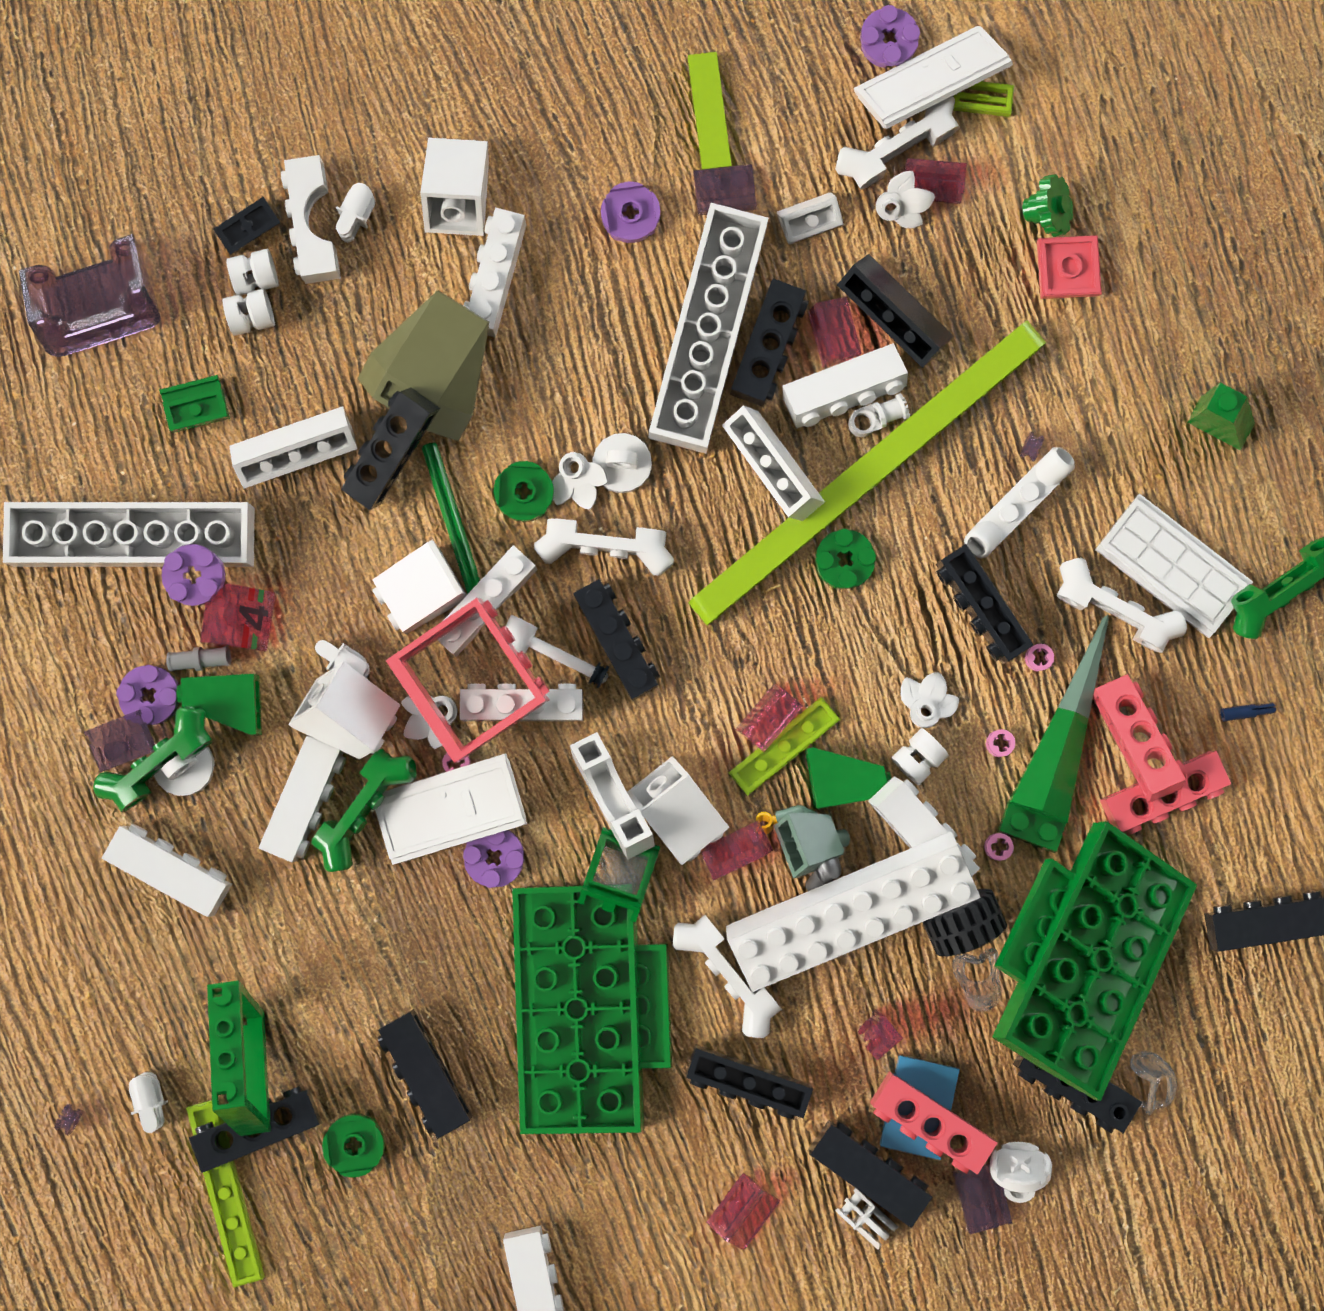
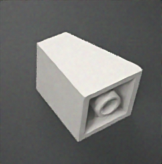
[420,138,489,236]
[372,539,466,634]
[288,661,400,759]
[627,756,730,865]

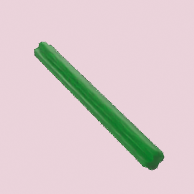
[422,442,480,594]

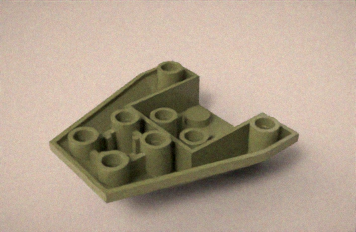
[357,290,490,441]

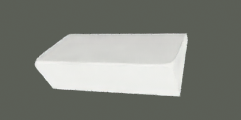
[776,192,844,244]

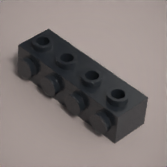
[837,254,954,368]
[936,544,1033,664]
[573,579,660,701]
[1204,891,1324,952]
[377,1009,472,1139]
[685,1044,813,1120]
[1013,1054,1142,1134]
[808,1120,933,1228]

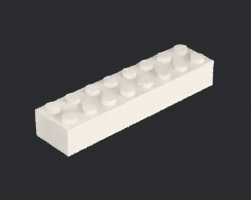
[649,203,769,454]
[3,502,255,567]
[726,831,981,992]

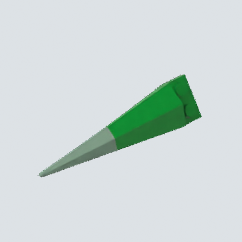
[997,615,1109,853]

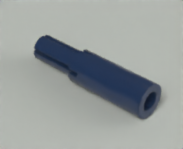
[1220,703,1276,722]

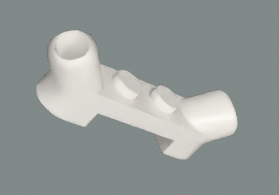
[835,96,960,190]
[964,447,1075,558]
[534,518,674,576]
[1057,558,1187,653]
[673,915,782,1038]

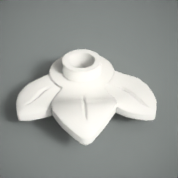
[876,171,935,228]
[552,452,608,510]
[900,672,959,728]
[401,696,457,749]

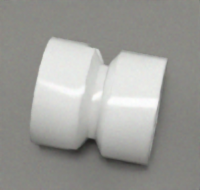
[227,248,279,296]
[222,288,275,336]
[891,728,949,785]

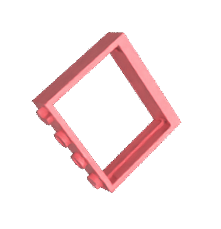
[386,598,550,763]

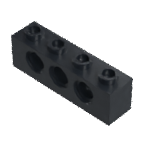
[730,278,809,407]
[341,387,440,510]
[189,1086,322,1173]

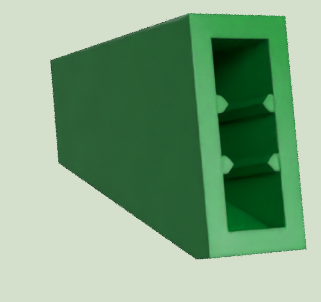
[1187,382,1255,450]
[177,674,262,736]
[805,747,892,809]

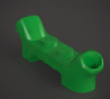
[1231,537,1324,640]
[93,706,213,812]
[311,748,417,872]

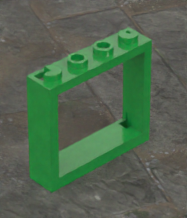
[207,980,271,1136]

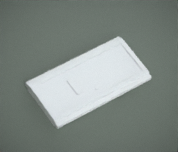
[854,26,1013,129]
[1095,493,1253,638]
[375,754,527,865]

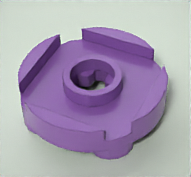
[860,5,920,68]
[601,182,660,243]
[162,544,225,606]
[116,665,179,725]
[463,830,524,888]

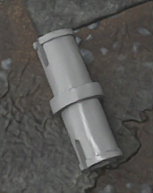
[166,647,231,672]

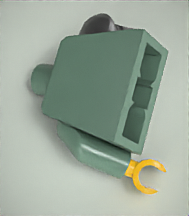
[756,805,850,891]

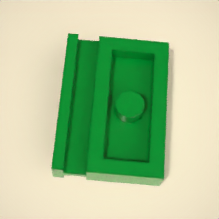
[159,375,230,433]

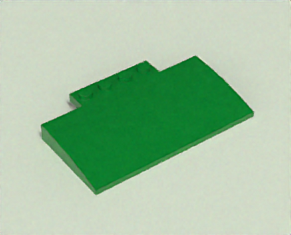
[992,821,1197,1101]
[512,884,672,1134]

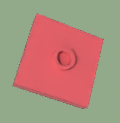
[1037,235,1102,299]

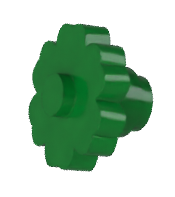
[1022,174,1073,237]

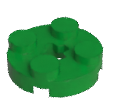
[494,461,554,522]
[815,529,876,589]
[322,1113,385,1178]

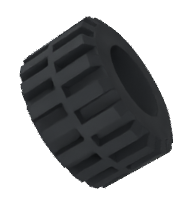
[922,889,1007,956]

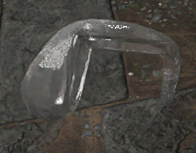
[952,948,1001,1012]
[1130,1050,1177,1115]

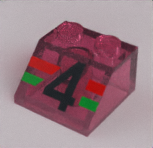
[200,583,275,652]

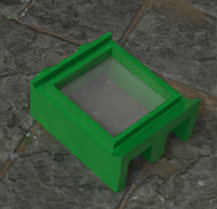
[578,828,660,923]

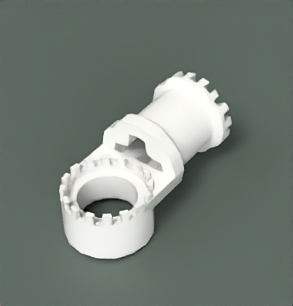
[848,393,910,437]

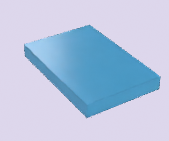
[880,1055,960,1160]

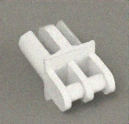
[336,183,375,242]
[315,640,370,678]
[129,1072,168,1133]
[835,1188,898,1250]

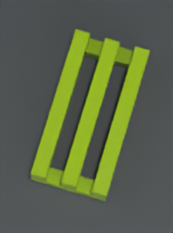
[953,81,1014,117]

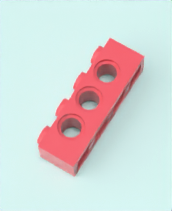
[1093,674,1187,803]
[1099,751,1231,836]
[870,1071,997,1175]

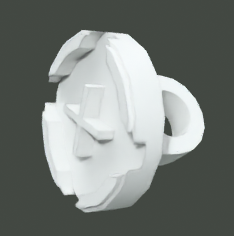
[592,433,652,493]
[154,747,214,796]
[989,1142,1052,1203]

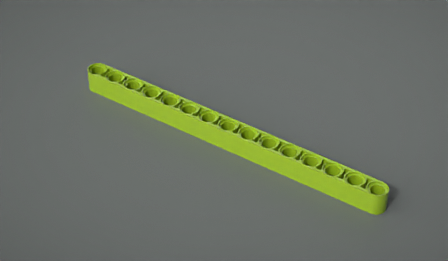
[688,320,1047,626]

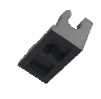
[213,197,280,255]

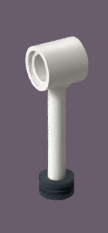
[506,615,609,688]

